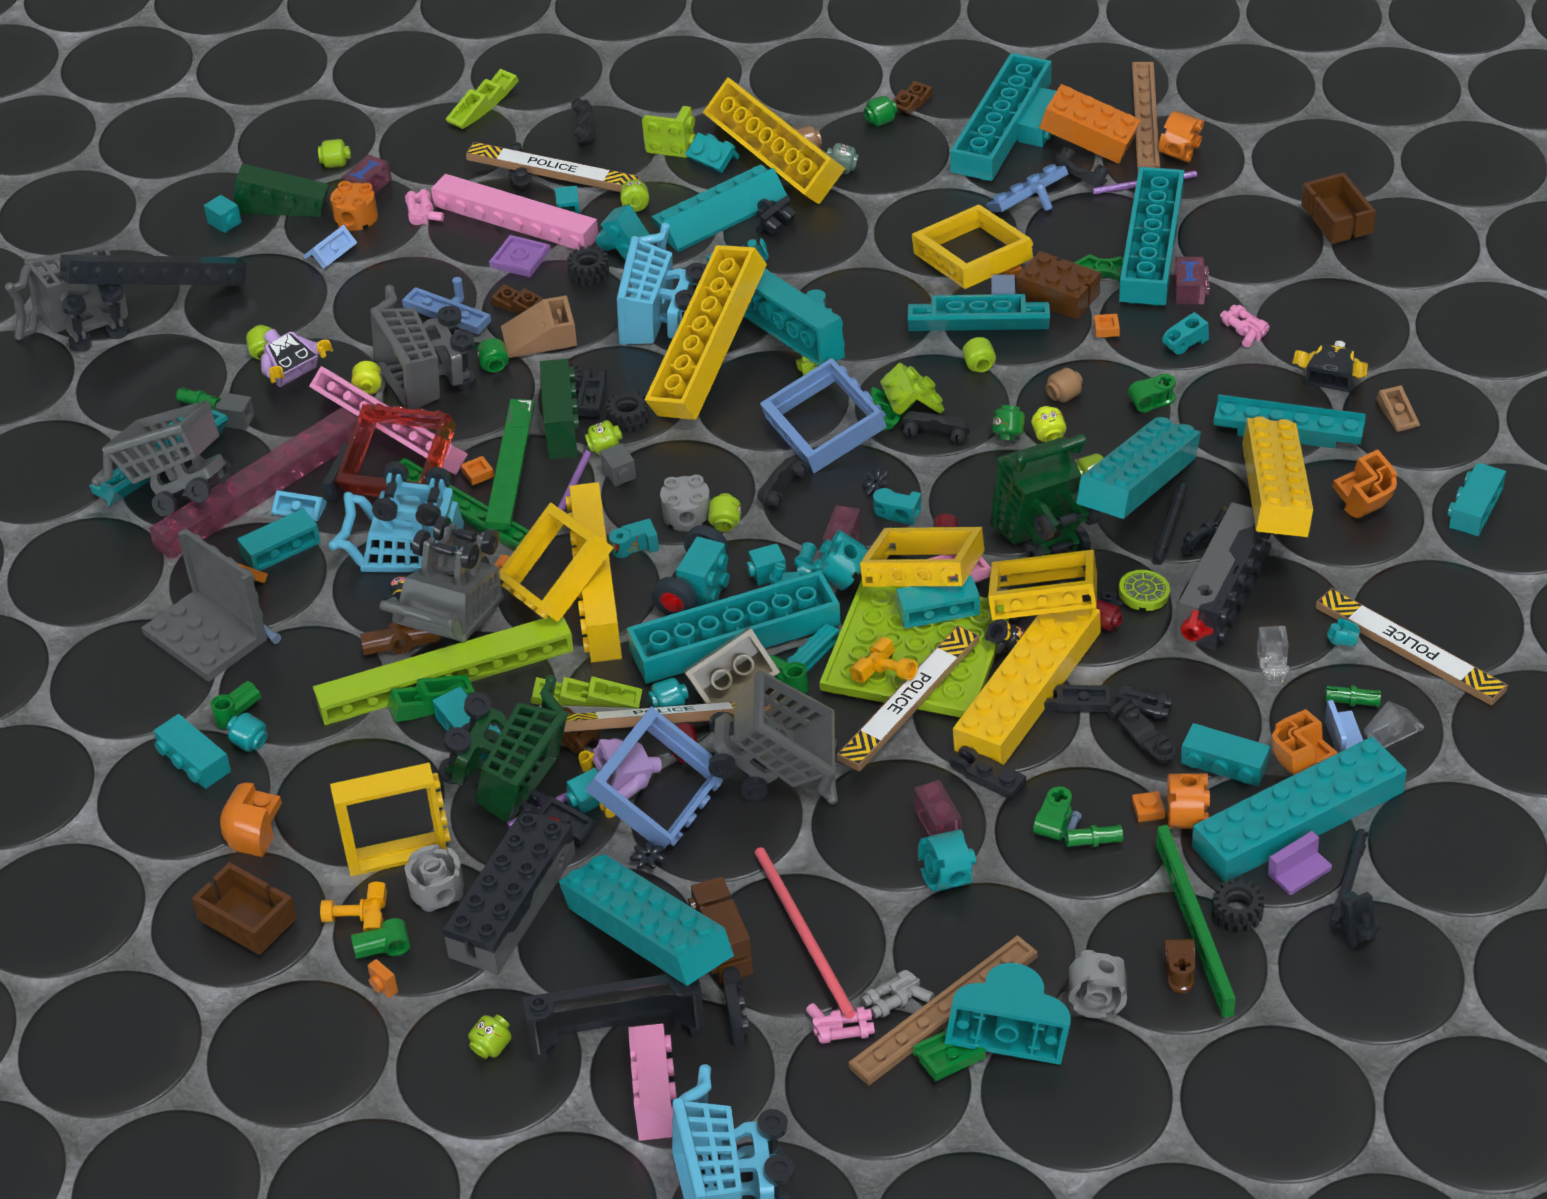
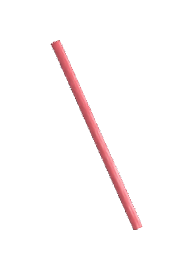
[755,847,856,1019]

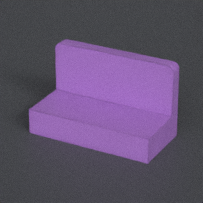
[1268,831,1332,895]

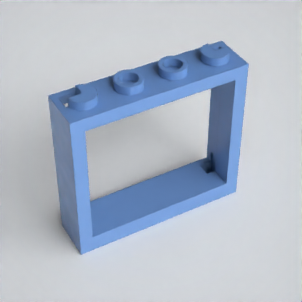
[760,358,886,473]
[585,706,723,850]

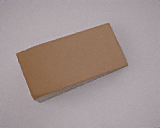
[1376,385,1420,432]

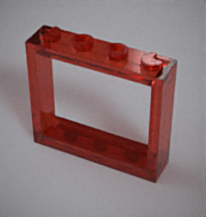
[335,403,457,496]

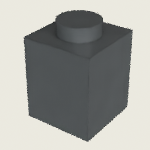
[215,393,255,430]
[600,443,636,486]

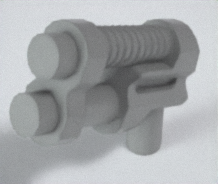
[861,970,934,1018]

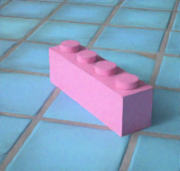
[628,1024,677,1141]

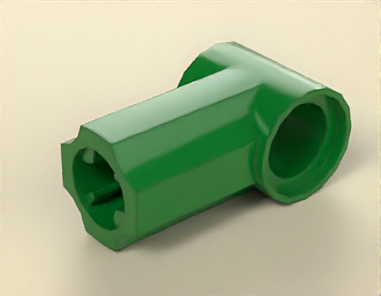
[768,654,809,694]
[210,681,261,730]
[351,918,410,959]

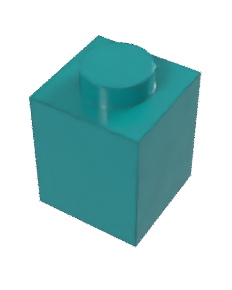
[555,186,580,214]
[204,195,242,233]
[746,543,786,586]
[565,768,600,814]

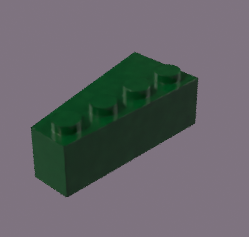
[234,163,329,217]
[539,358,579,460]

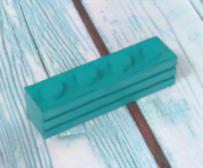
[787,623,839,672]

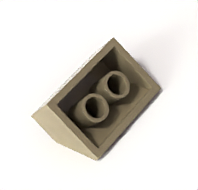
[683,627,780,704]

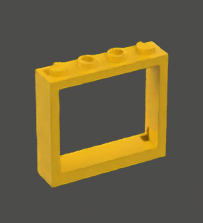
[912,205,1033,289]
[499,502,614,622]
[860,527,985,587]
[988,550,1097,620]
[330,763,451,877]

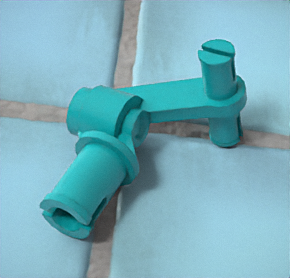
[769,542,817,585]

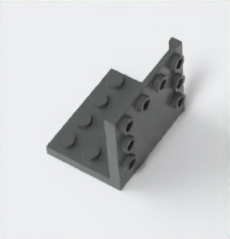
[141,528,267,682]

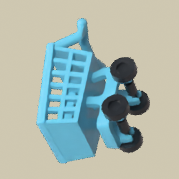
[617,222,706,345]
[328,462,464,572]
[672,1064,795,1199]

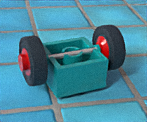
[651,525,730,616]

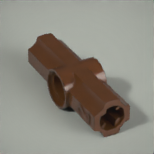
[360,622,440,655]

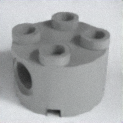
[660,475,710,532]
[404,845,464,912]
[1068,950,1127,1018]

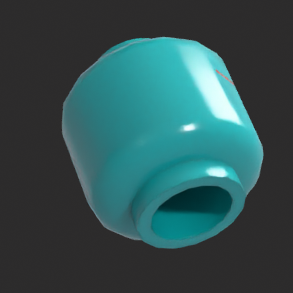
[648,678,689,708]
[227,712,268,752]

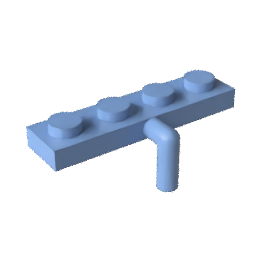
[986,164,1068,212]
[402,277,491,335]

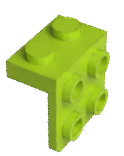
[642,106,696,158]
[880,362,944,415]

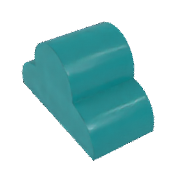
[945,963,1071,1065]

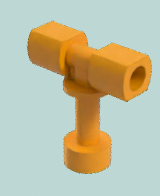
[849,637,918,683]
[320,882,387,932]

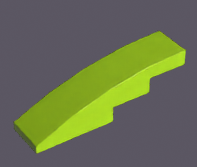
[445,69,519,129]
[530,676,642,709]

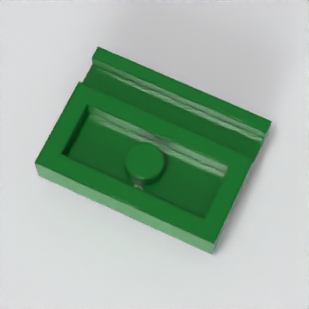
[913,1030,986,1081]

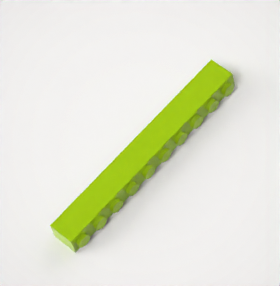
[313,616,574,725]

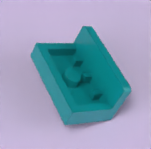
[685,133,739,173]

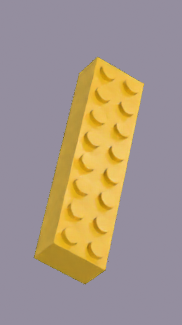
[702,78,846,204]
[645,245,767,420]
[1242,417,1313,537]
[565,482,622,663]
[953,608,1101,765]

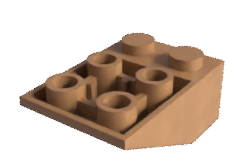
[501,295,577,358]

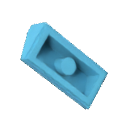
[271,490,327,522]

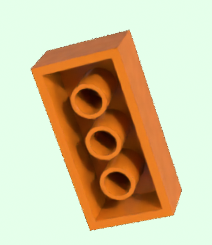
[1039,84,1141,164]

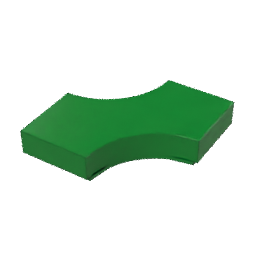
[1074,254,1124,282]

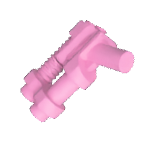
[405,189,444,225]
[1220,305,1270,347]
[806,1003,875,1044]

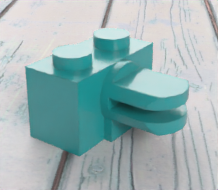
[595,204,650,261]

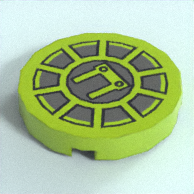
[1119,570,1170,611]

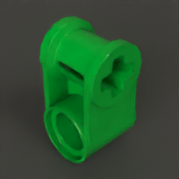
[1128,374,1176,413]
[1033,786,1072,841]

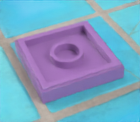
[489,235,551,277]

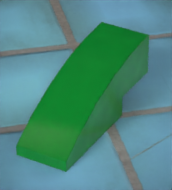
[388,675,475,722]

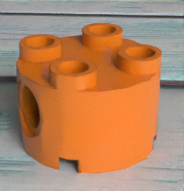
[1159,111,1204,163]
[330,181,378,231]
[1167,773,1210,829]

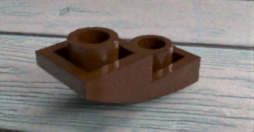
[893,80,933,114]
[491,284,543,314]

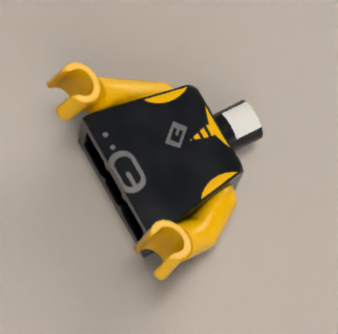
[1292,341,1368,393]

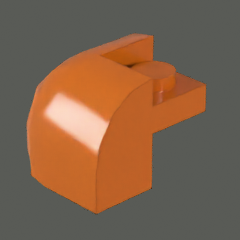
[1332,449,1397,518]
[1272,709,1338,775]
[220,783,282,857]

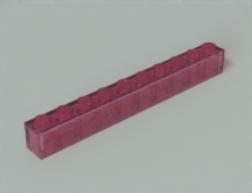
[149,407,364,560]

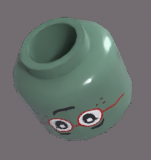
[827,143,859,175]

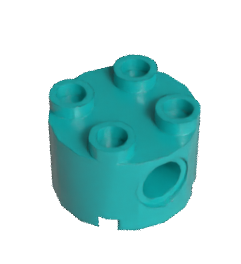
[811,529,869,591]
[918,829,976,892]

